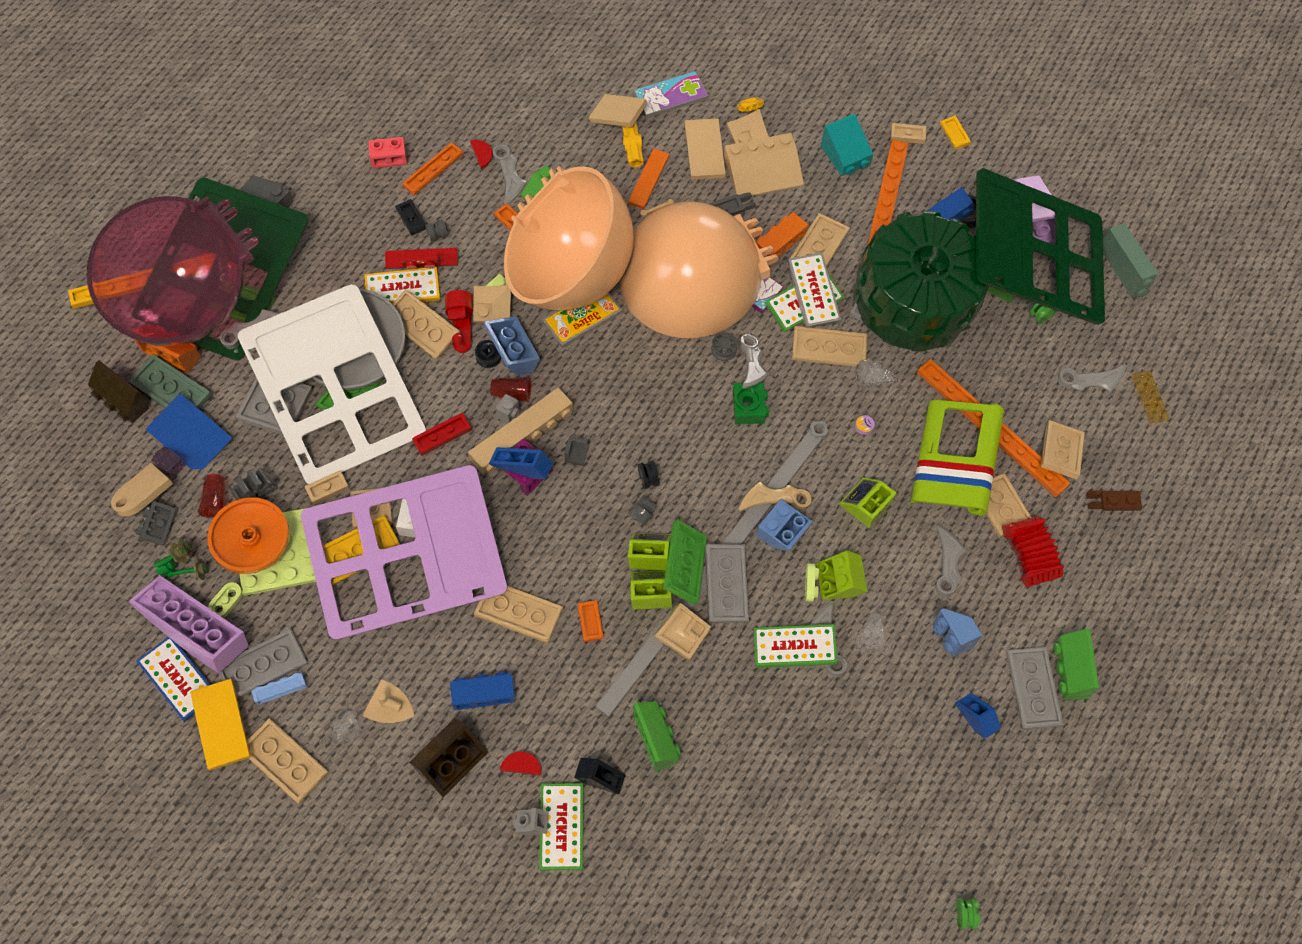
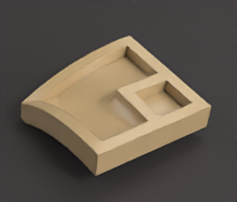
[727,109,769,144]
[473,285,511,324]
[653,603,711,660]

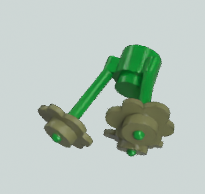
[154,538,207,580]

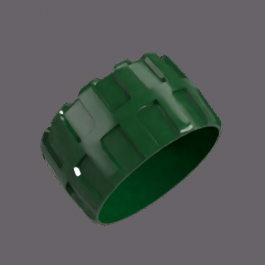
[853,211,989,352]

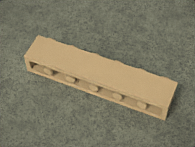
[468,388,573,475]

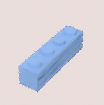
[252,673,307,705]

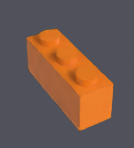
[756,212,809,257]

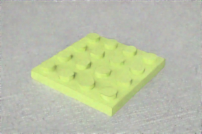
[240,508,316,596]

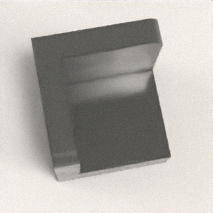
[564,436,588,466]

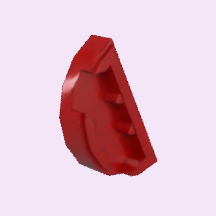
[470,139,493,170]
[500,752,541,776]

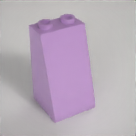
[1014,175,1056,243]

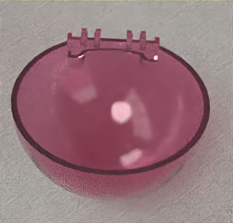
[87,196,259,346]

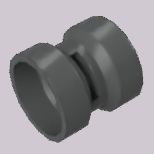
[425,219,448,242]

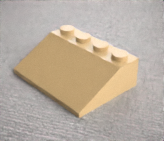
[724,133,804,196]

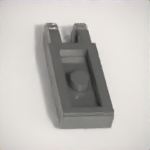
[709,192,756,216]

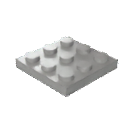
[236,377,313,435]

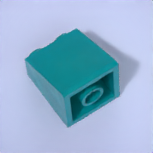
[821,113,873,176]

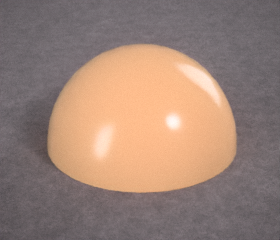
[504,166,634,311]
[619,201,779,338]

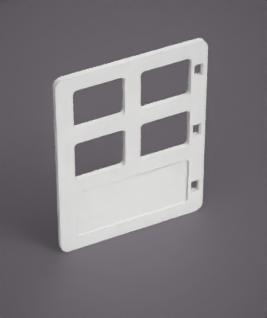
[238,285,426,484]

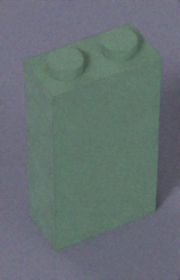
[1103,223,1158,298]

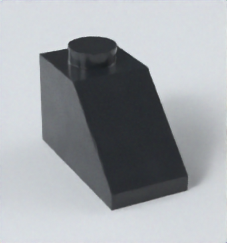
[574,758,626,795]

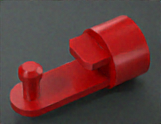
[445,290,473,353]

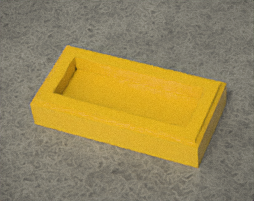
[940,115,971,150]

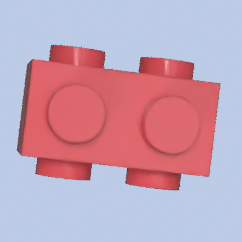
[368,137,407,168]

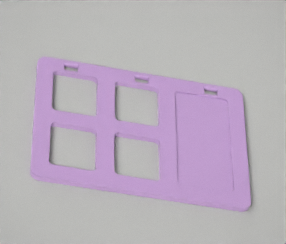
[301,465,507,639]

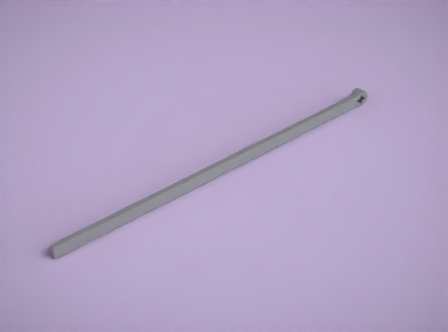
[596,421,828,717]

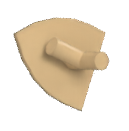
[362,679,414,723]

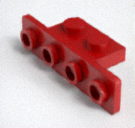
[385,248,458,269]

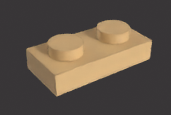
[890,123,926,144]
[304,470,349,505]

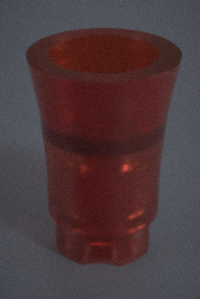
[490,376,531,403]
[197,474,225,518]

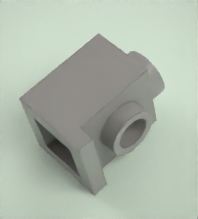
[495,394,523,424]
[513,808,548,835]

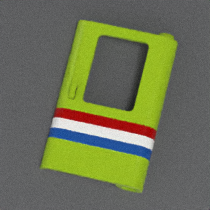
[910,400,1004,516]

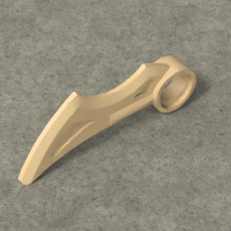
[739,482,811,511]

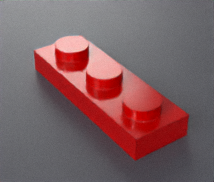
[412,413,472,456]

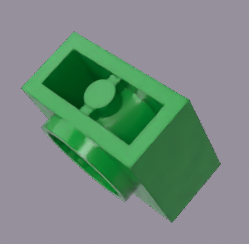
[732,383,769,424]

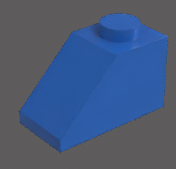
[955,693,1001,738]

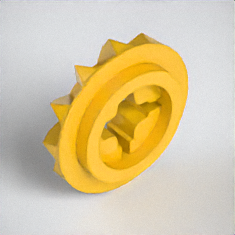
[737,97,764,112]

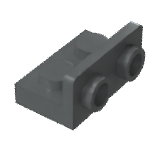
[136,501,176,546]

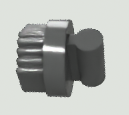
[630,497,657,525]

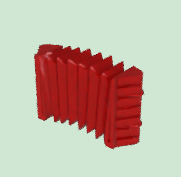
[1002,516,1064,587]

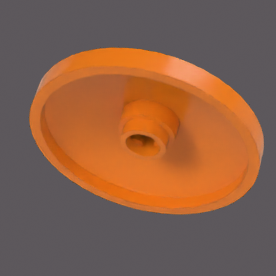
[207,498,290,574]

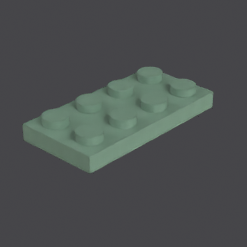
[128,354,212,409]

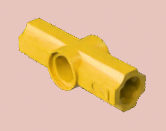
[622,122,644,168]

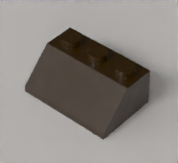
[88,360,149,424]
[409,718,488,797]

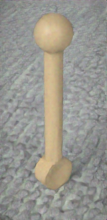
[640,199,674,216]

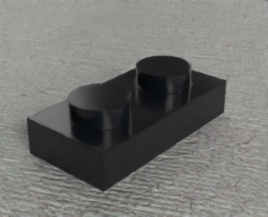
[395,199,426,236]

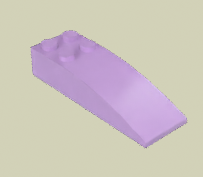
[129,575,248,674]

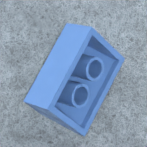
[483,316,540,376]

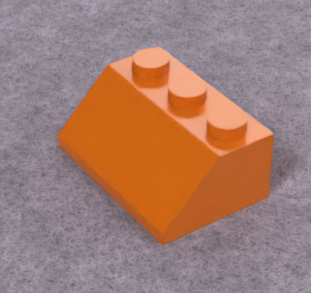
[130,326,201,374]

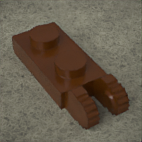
[1086,491,1142,511]

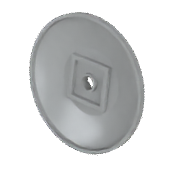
[311,288,405,390]

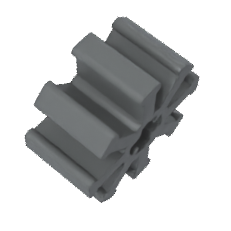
[230,469,275,500]

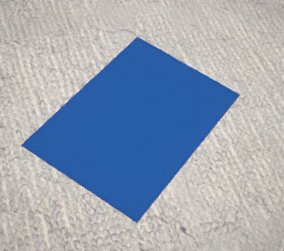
[145,393,232,470]

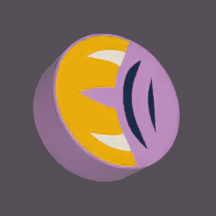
[855,415,875,435]

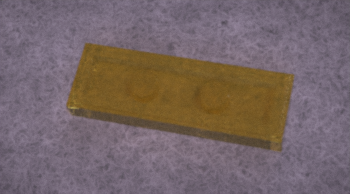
[1132,371,1169,424]

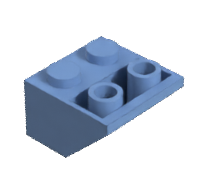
[756,499,813,551]
[933,609,982,657]

